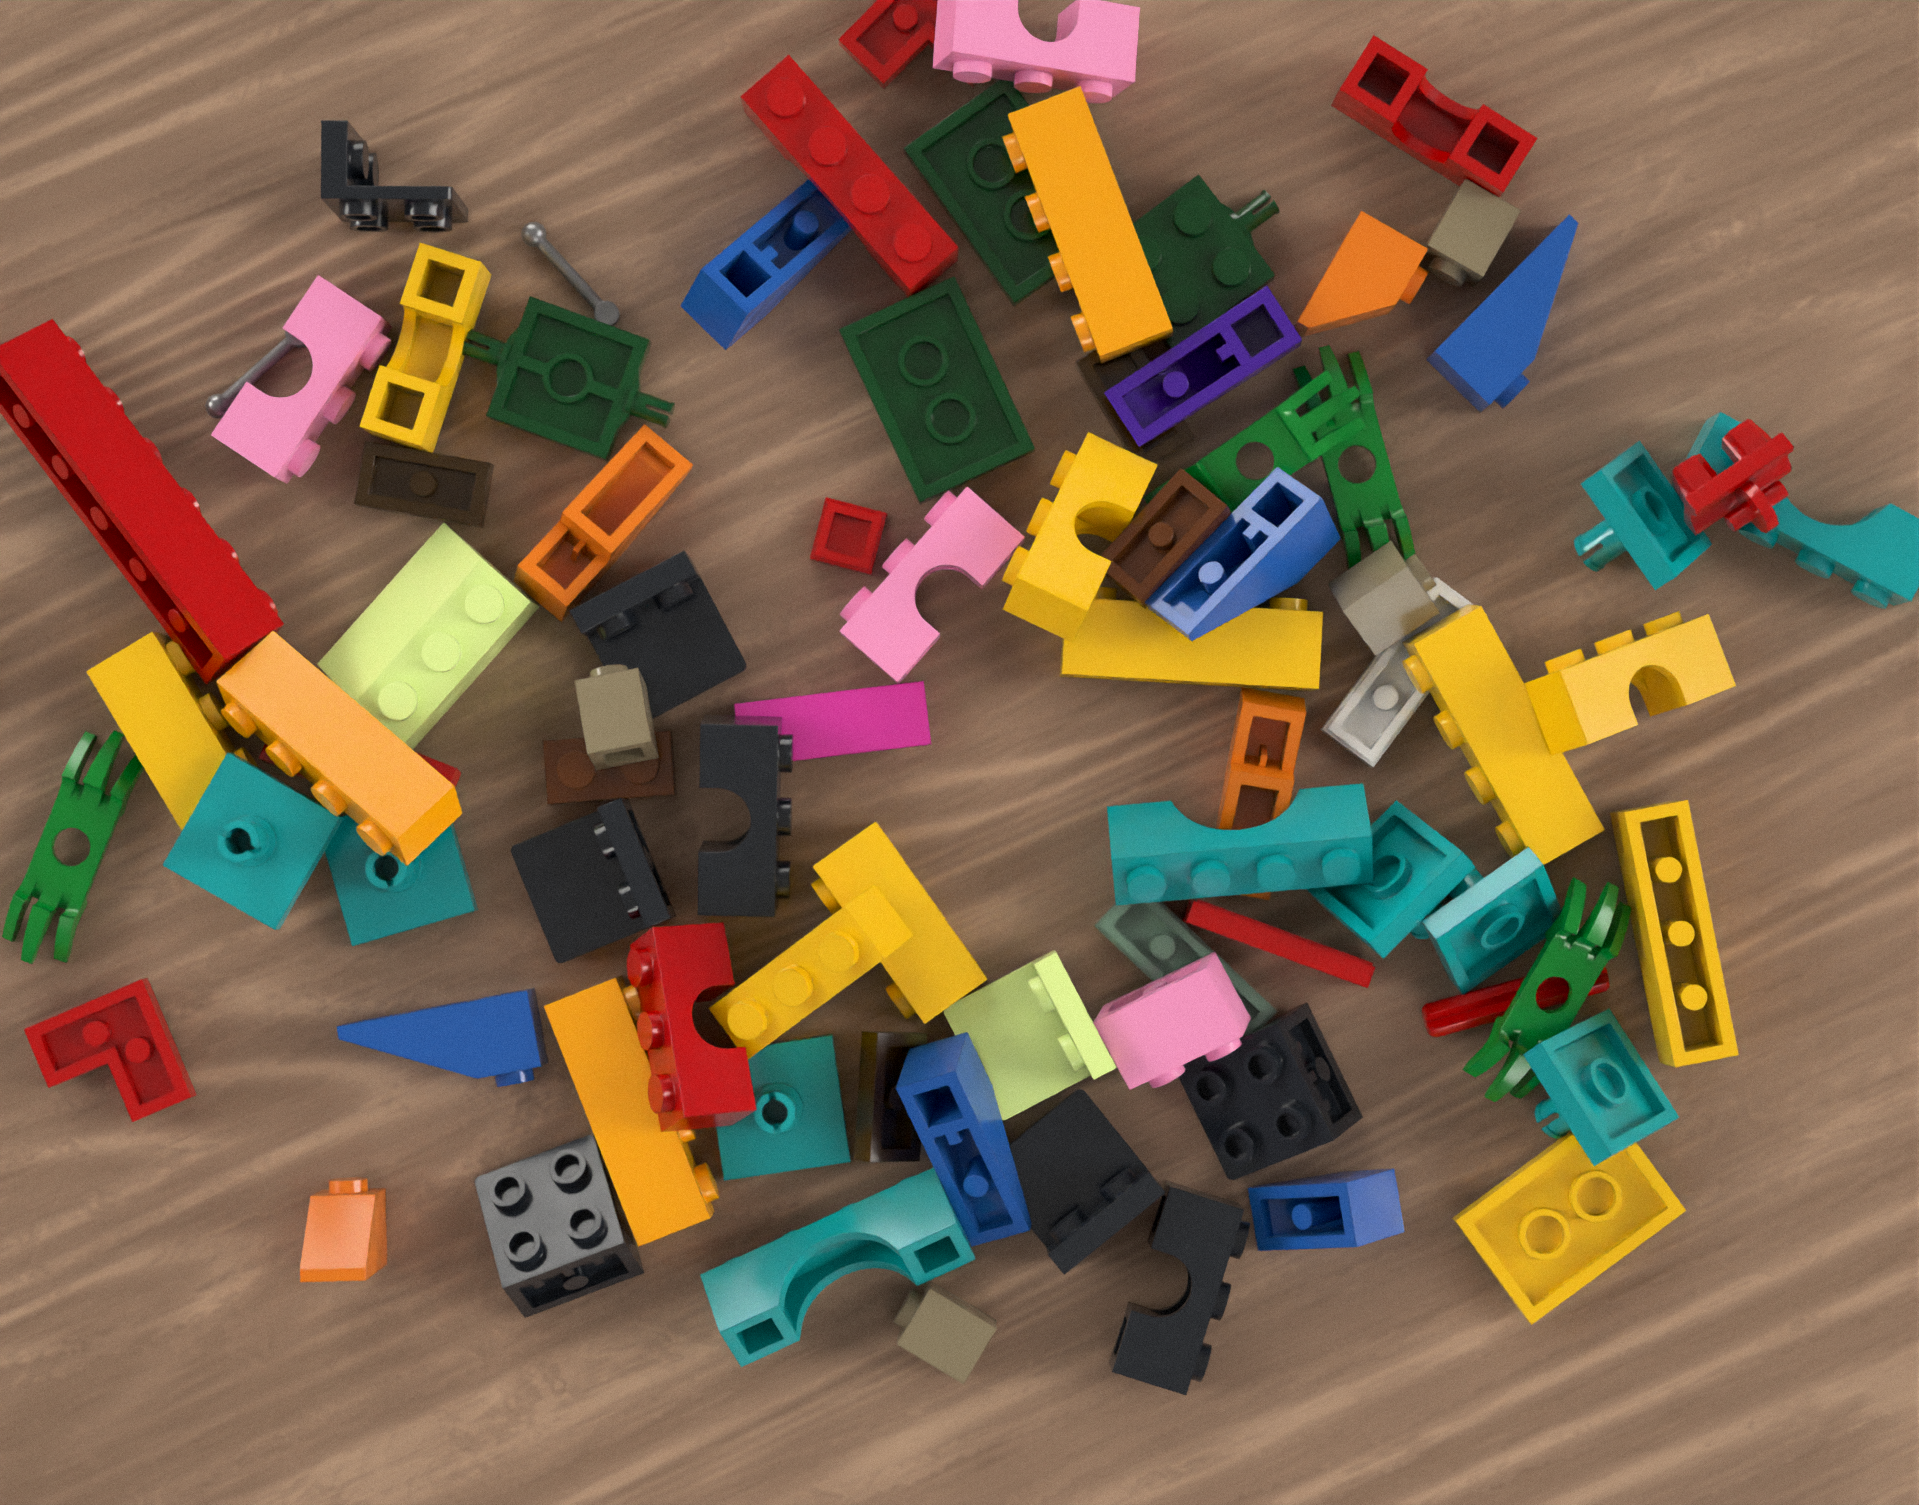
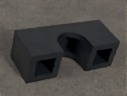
[697,715,793,917]
[1109,1180,1250,1395]

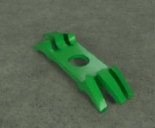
[1292,345,1415,569]
[1143,369,1367,513]
[2,730,144,964]
[1462,877,1631,1102]

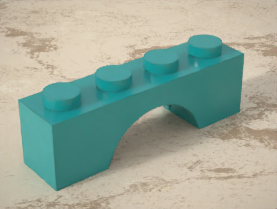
[1671,412,1919,609]
[1107,783,1373,906]
[700,1167,976,1367]

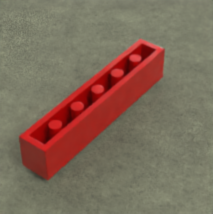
[0,318,284,685]

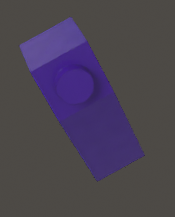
[1104,286,1302,447]

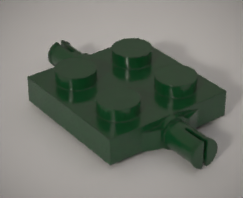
[1133,174,1280,350]
[462,296,675,462]

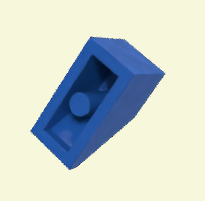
[1248,1169,1405,1251]

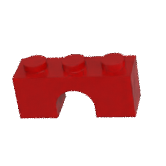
[1331,35,1537,197]
[627,922,757,1132]

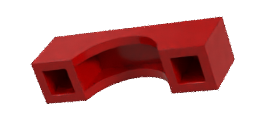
[740,54,958,298]

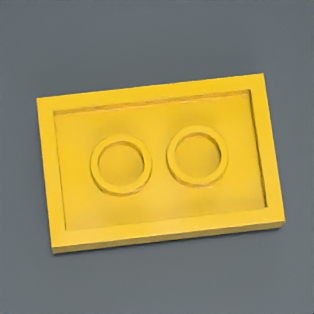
[1452,1131,1686,1325]

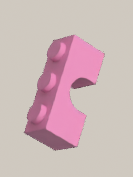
[933,0,1140,103]
[211,275,392,484]
[839,487,1025,684]

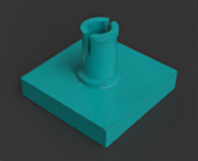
[1574,440,1712,590]
[163,752,344,930]
[1307,800,1475,959]
[325,815,478,946]
[1422,847,1562,995]
[1523,1008,1679,1166]
[716,1034,851,1181]

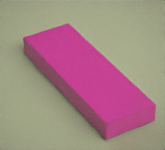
[734,681,932,761]

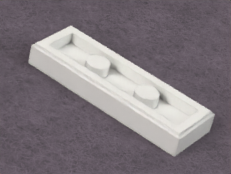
[1320,577,1487,768]

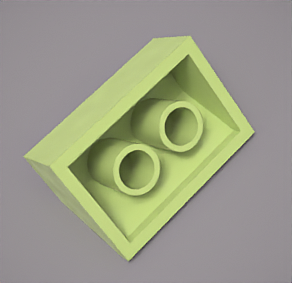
[317,522,539,749]

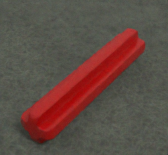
[1422,966,1610,1038]

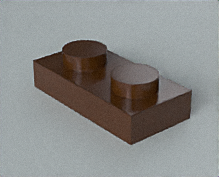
[1100,468,1231,609]
[543,731,677,805]

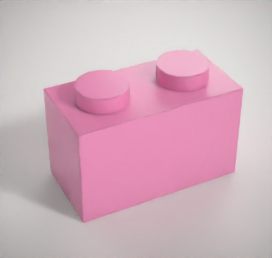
[1093,952,1251,1090]

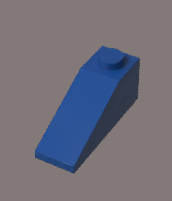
[681,179,852,350]
[1426,214,1578,412]
[1145,467,1341,641]
[337,988,549,1087]
[896,1032,1032,1247]

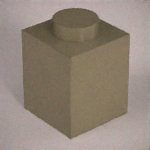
[1423,179,1521,287]
[1328,541,1440,656]
[574,664,659,770]
[893,1281,997,1384]

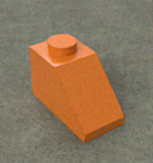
[1294,211,1429,337]
[300,1177,387,1282]

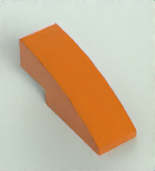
[513,424,693,622]
[1216,687,1306,900]

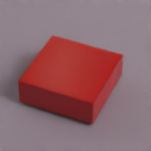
[810,497,888,576]

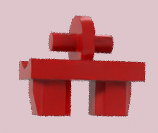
[1672,419,1794,536]

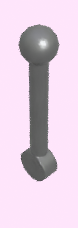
[521,222,620,326]
[205,331,306,419]

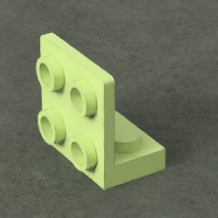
[944,950,1117,1121]

